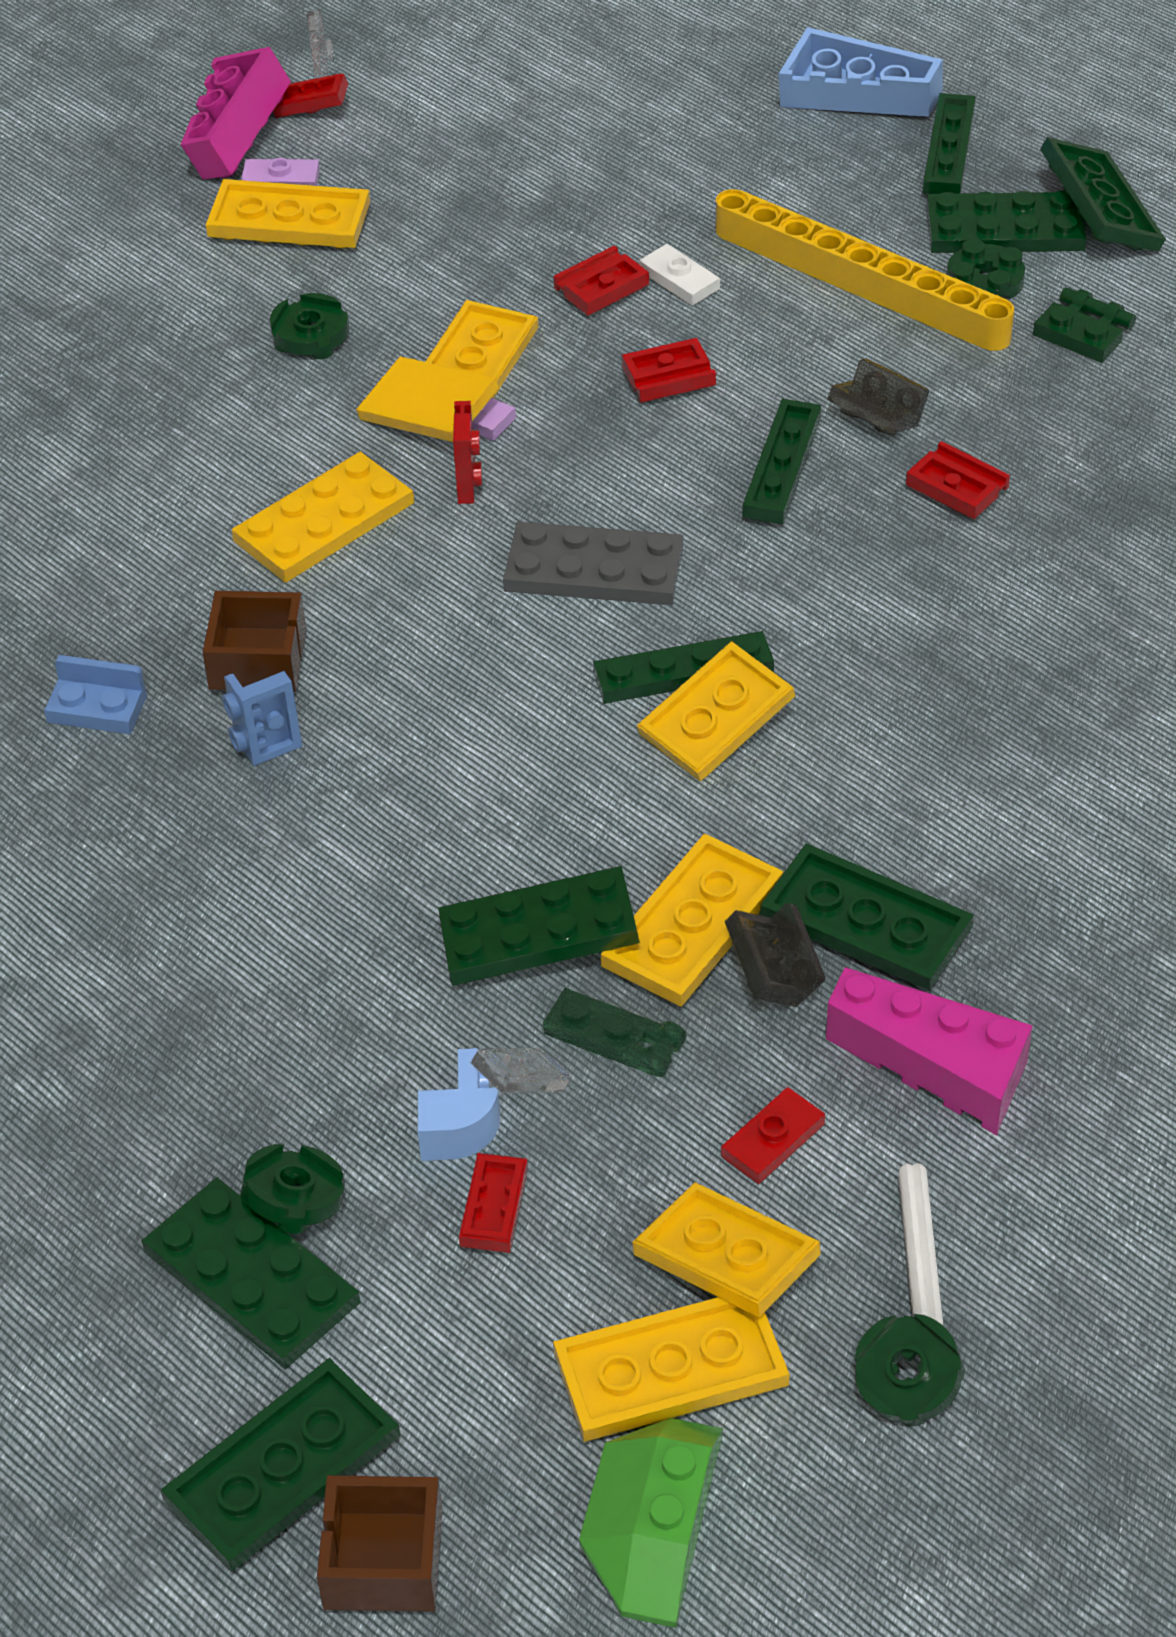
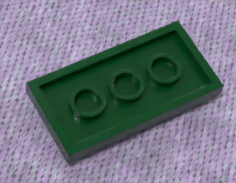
[1040,137,1166,252]
[926,191,1086,253]
[760,843,974,991]
[438,866,640,986]
[141,1177,361,1370]
[161,1357,400,1572]

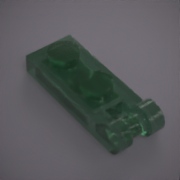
[543,988,687,1077]

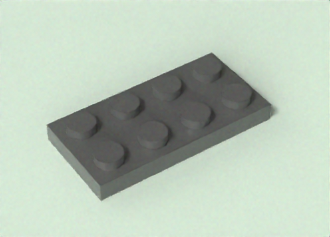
[503,521,683,605]

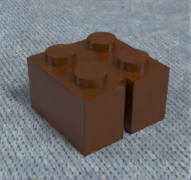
[202,590,306,692]
[317,1475,443,1612]

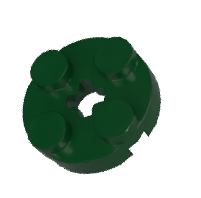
[947,239,1025,299]
[270,293,349,359]
[240,1144,344,1234]
[854,1314,965,1426]

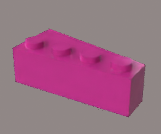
[181,47,291,180]
[826,967,1033,1136]

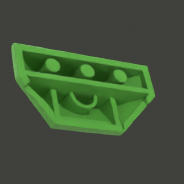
[579,1418,723,1628]

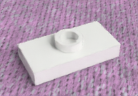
[639,244,720,306]

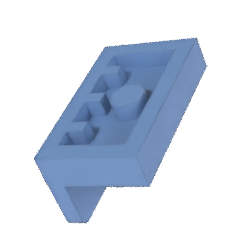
[44,655,147,734]
[222,671,302,766]

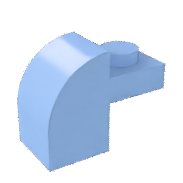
[418,1048,500,1161]

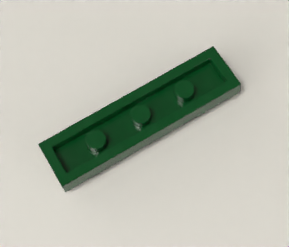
[923,93,976,194]
[742,398,821,524]
[593,631,774,704]

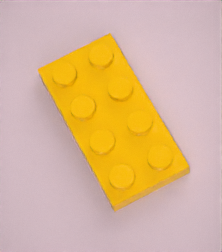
[206,179,370,248]
[231,451,414,583]
[601,833,784,1007]
[553,1297,790,1442]

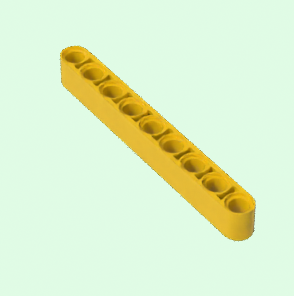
[716,189,1014,351]

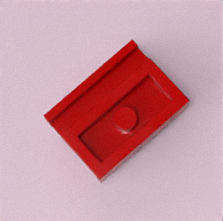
[553,245,649,315]
[622,338,716,403]
[453,401,483,504]
[906,441,1010,519]

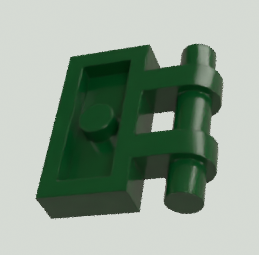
[1033,287,1136,363]

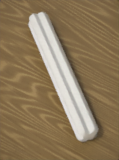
[898,1163,943,1325]

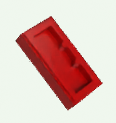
[273,73,348,118]
[721,1087,825,1185]
[459,1153,528,1253]

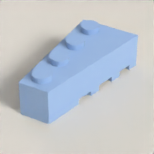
[779,27,943,117]

